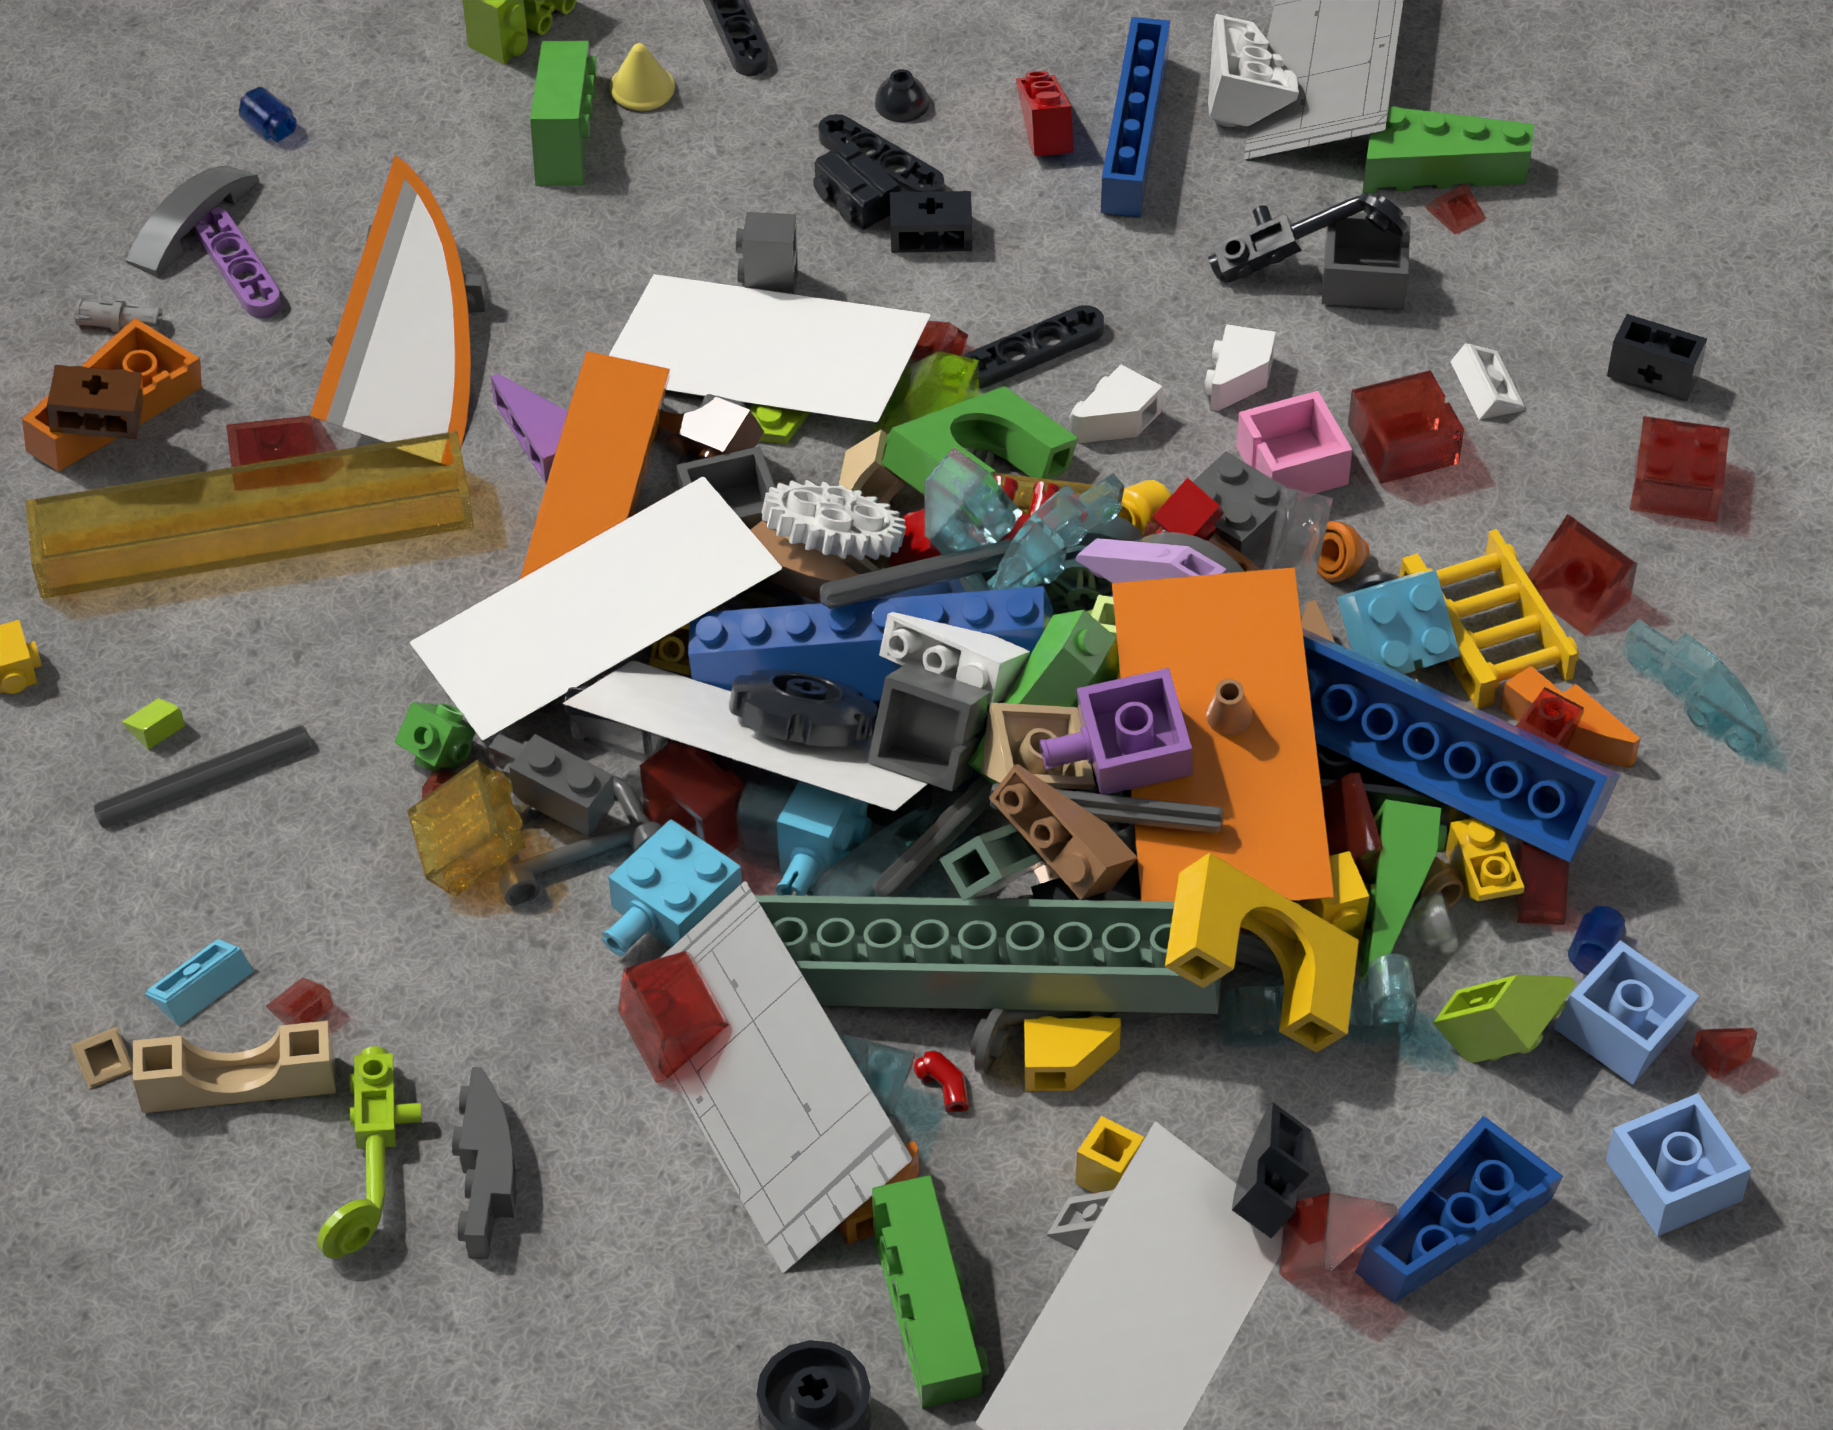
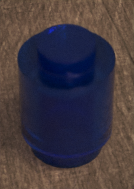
[239,87,297,142]
[1568,906,1627,975]

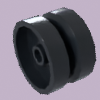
[756,1340,872,1430]

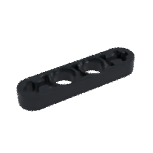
[703,0,768,76]
[818,114,944,192]
[960,305,1104,389]

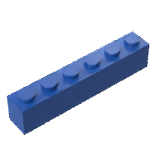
[1100,17,1170,217]

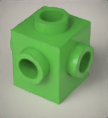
[394,702,476,772]

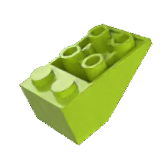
[462,0,577,65]

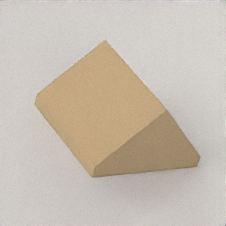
[981,703,1095,790]

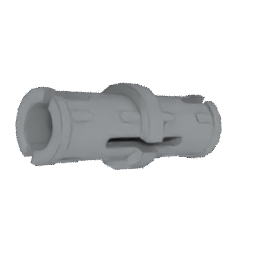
[75,299,163,333]

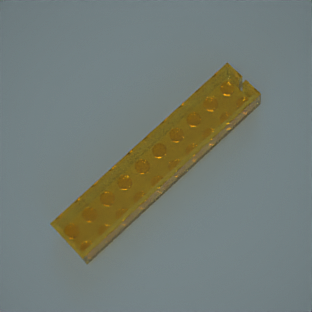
[25,431,474,599]

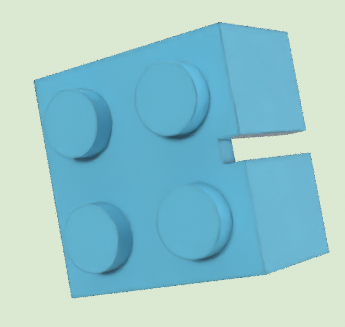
[1337,570,1460,674]

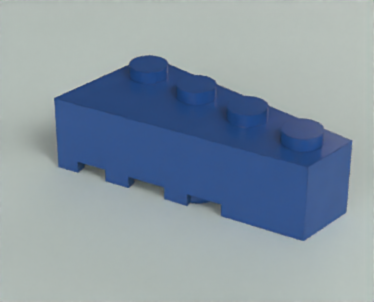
[1355,1115,1563,1303]

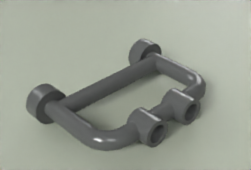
[486,776,663,906]

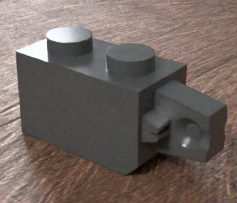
[488,734,614,837]

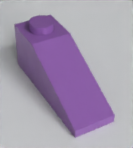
[490,374,568,484]

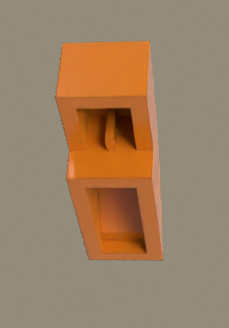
[1501,666,1641,768]

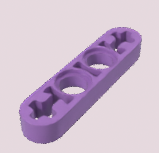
[194,207,281,318]

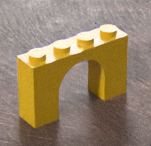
[1165,853,1359,1053]

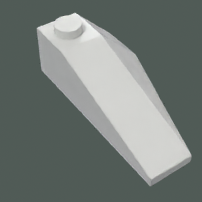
[1208,14,1299,127]

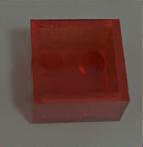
[1348,370,1464,484]
[1629,416,1730,522]
[639,740,747,856]

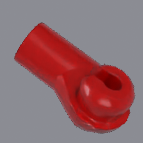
[913,1051,969,1113]

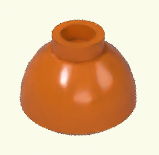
[1311,521,1370,582]

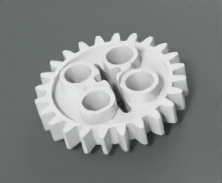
[761,480,906,560]

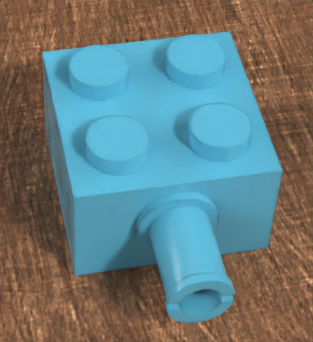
[776,780,872,896]
[602,819,742,956]

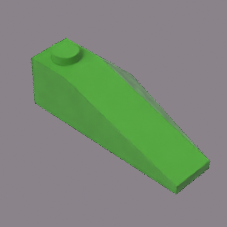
[968,610,1120,785]
[1360,799,1447,992]

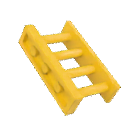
[1399,529,1579,709]

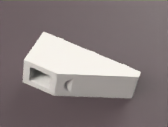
[879,612,1030,705]

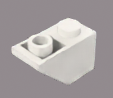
[1204,324,1276,411]
[1069,365,1162,443]

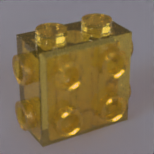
[407,760,526,897]

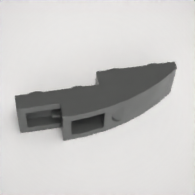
[452,1067,517,1259]

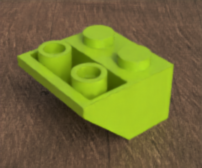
[1433,974,1576,1063]

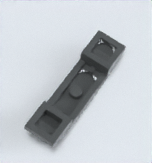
[126,165,259,277]

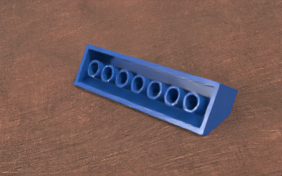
[688,586,1053,704]
[1302,628,1620,862]

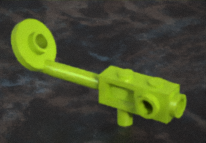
[317,1046,422,1259]

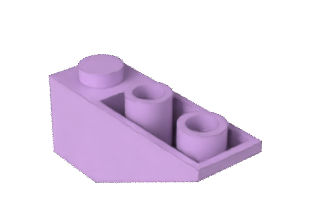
[1075,538,1226,583]

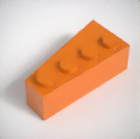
[22,318,202,472]

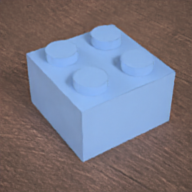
[1554,940,1699,1085]
[1606,1093,1751,1237]

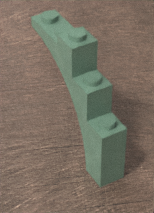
[939,780,1132,901]

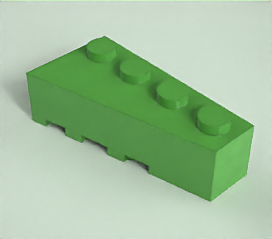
[530,41,598,186]
[1362,106,1534,194]
[872,1175,989,1409]

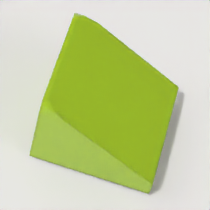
[122,698,185,750]

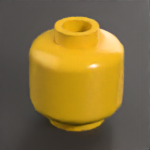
[1111,480,1172,537]

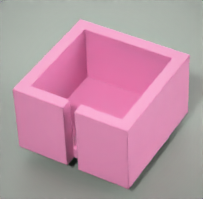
[1236,391,1352,500]

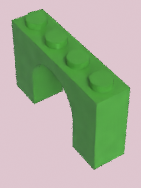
[882,386,1078,518]

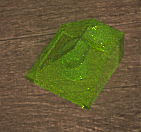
[873,351,979,434]

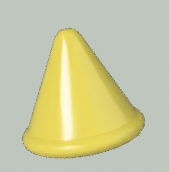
[609,43,675,111]

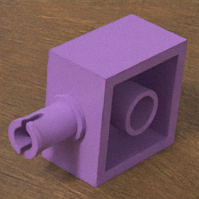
[1040,668,1193,795]

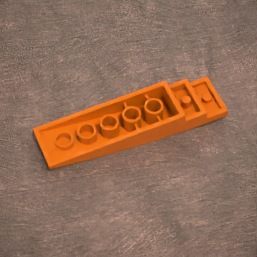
[520,351,670,579]

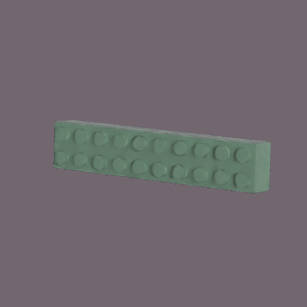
[755,895,1221,1014]

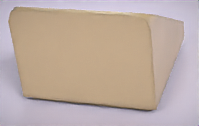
[71,1027,133,1089]

